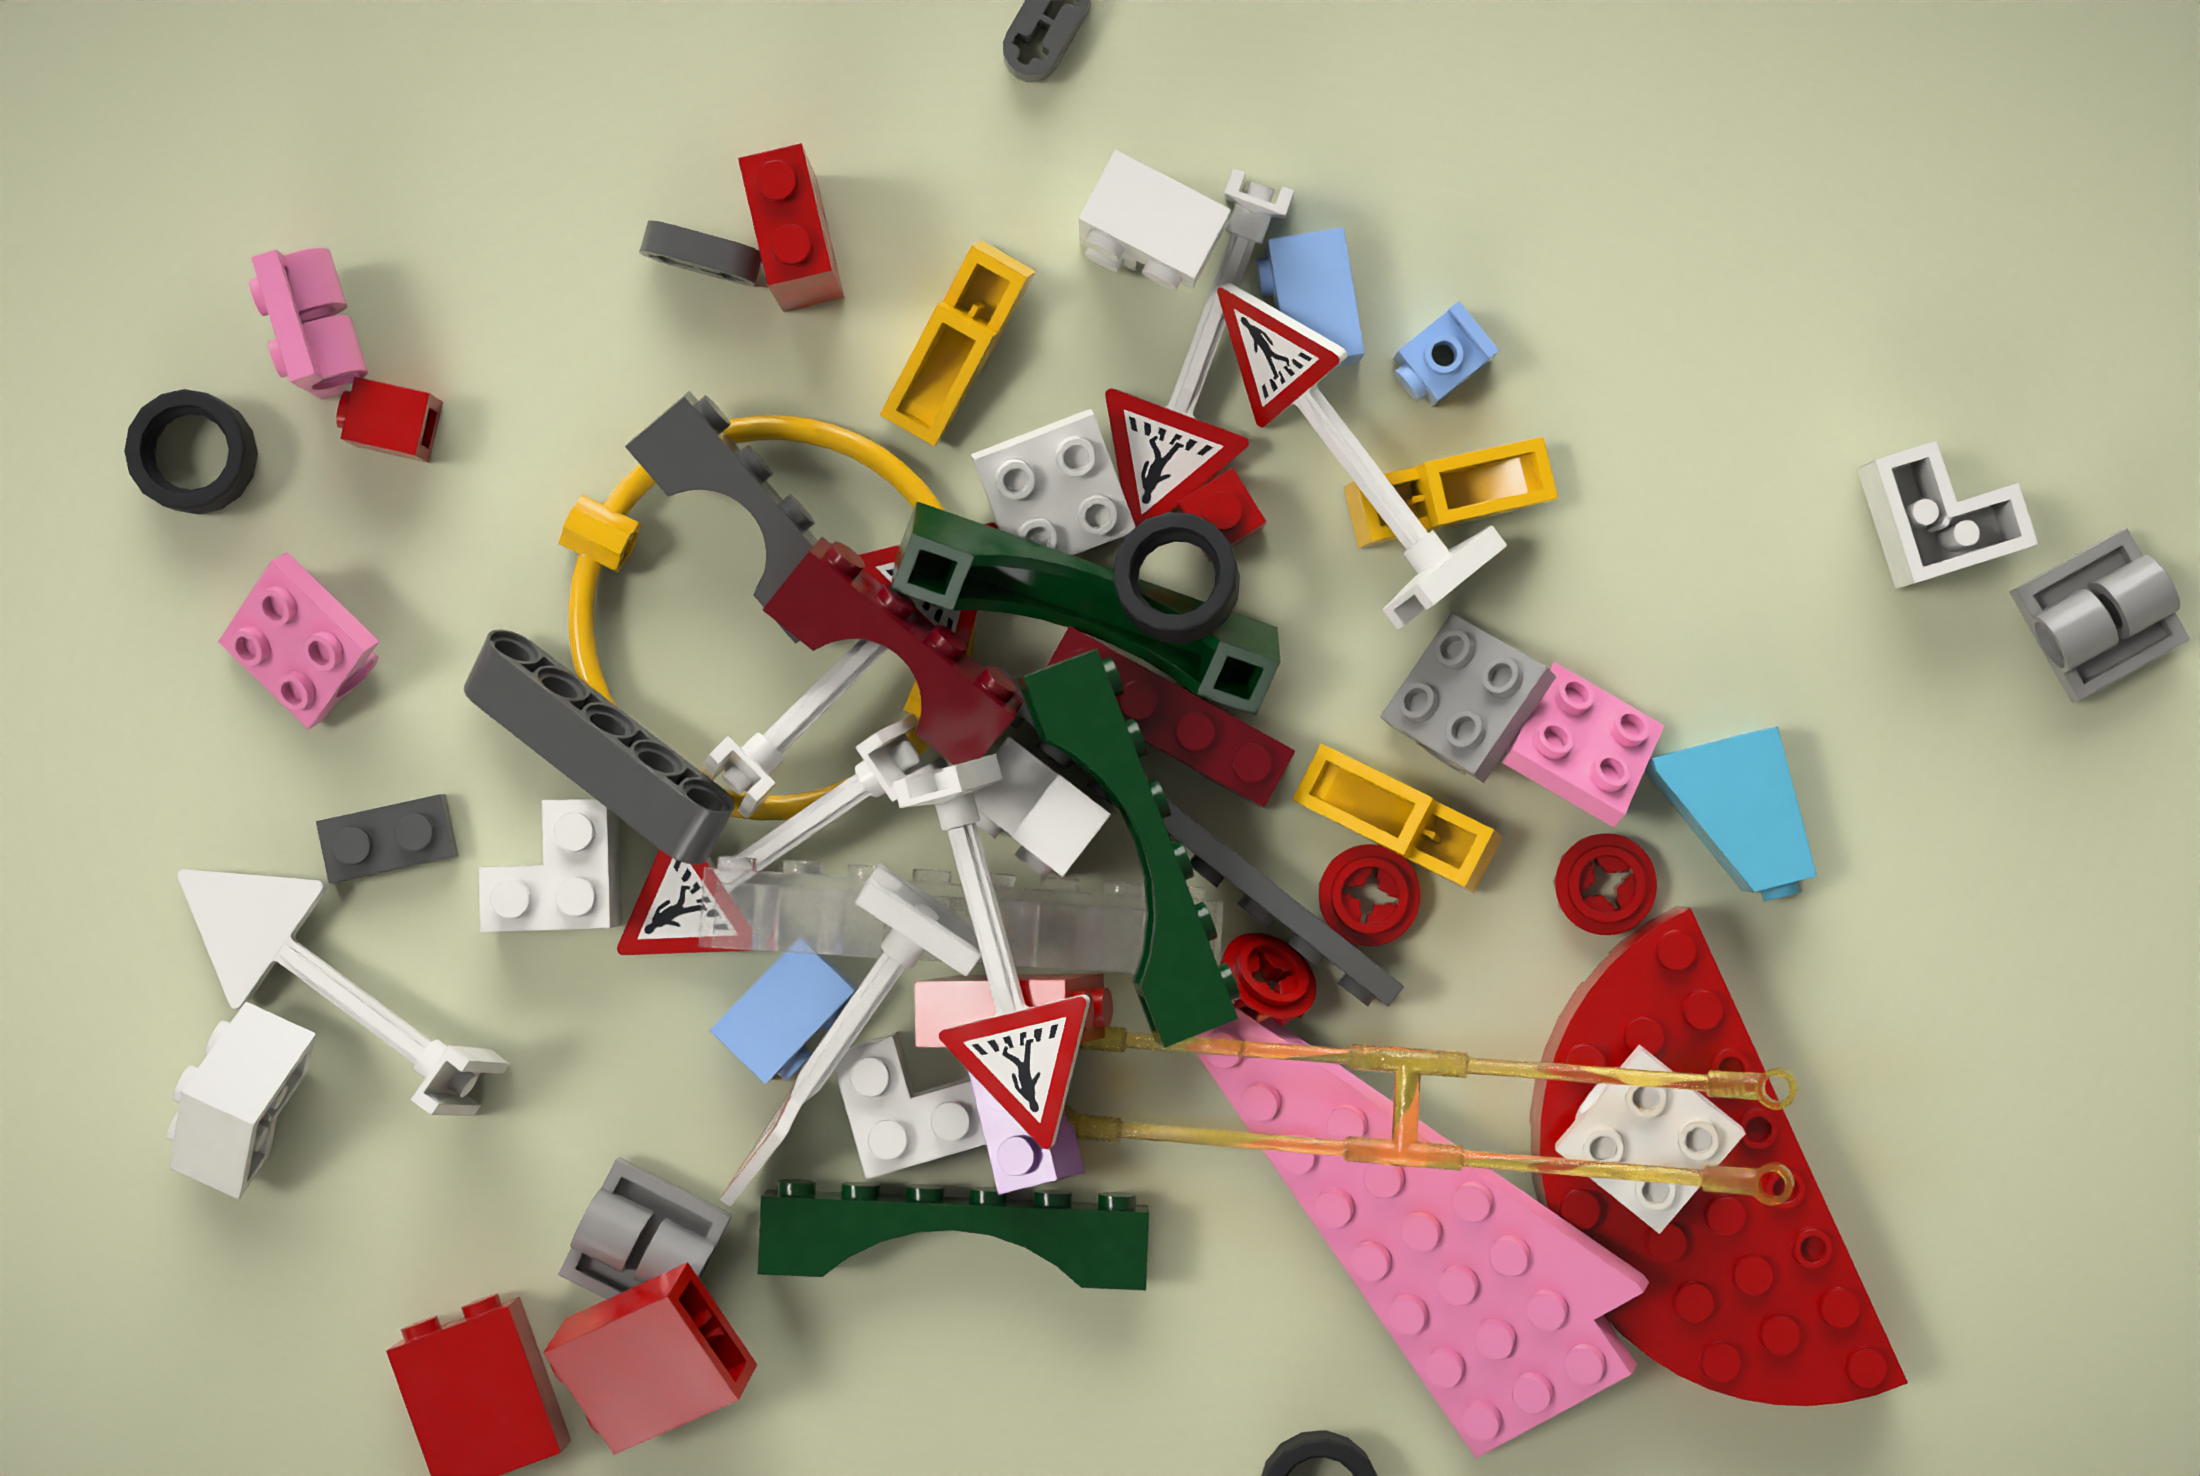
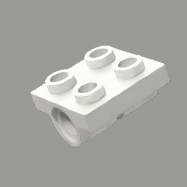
[971,409,1136,555]
[1555,1045,1745,1234]

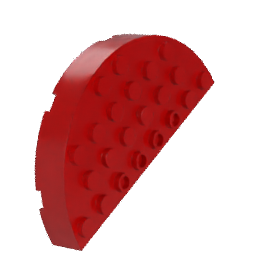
[1530,906,1908,1406]

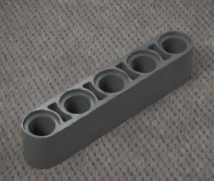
[463,629,734,865]

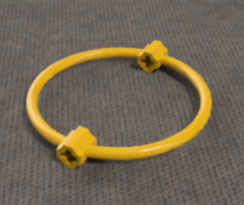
[558,415,975,821]

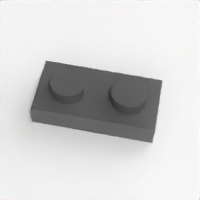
[316,794,459,883]

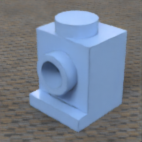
[1393,301,1499,407]

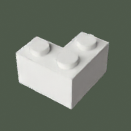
[1079,149,1231,290]
[1857,441,2038,589]
[973,736,1111,879]
[479,799,622,932]
[167,1002,316,1200]
[834,1032,986,1179]

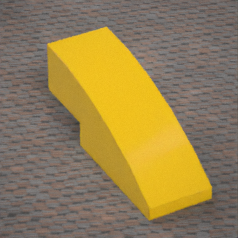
[880,240,1036,446]
[1343,437,1558,548]
[1292,743,1503,894]

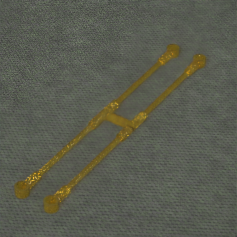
[1064,1026,1799,1206]

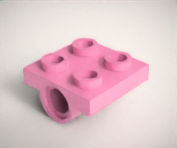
[249,248,368,400]
[218,552,380,730]
[1502,662,1664,828]

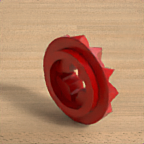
[1553,833,1657,935]
[1319,844,1421,946]
[1218,933,1317,1027]

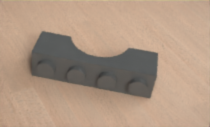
[625,391,833,644]

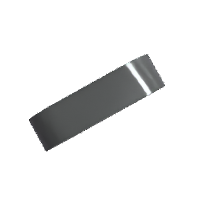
[1003,0,1091,82]
[639,220,762,286]

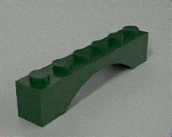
[890,501,1281,715]
[1016,648,1241,1048]
[757,1179,1149,1291]

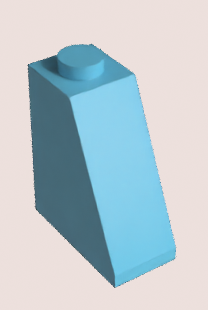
[1645,726,1817,901]

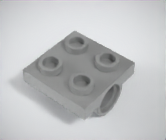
[2009,528,2190,702]
[1380,612,1556,783]
[558,1157,733,1299]

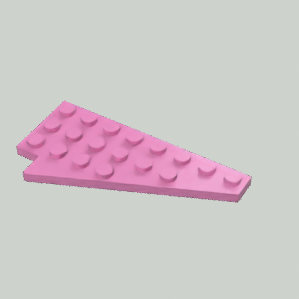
[1186,1001,1649,1458]

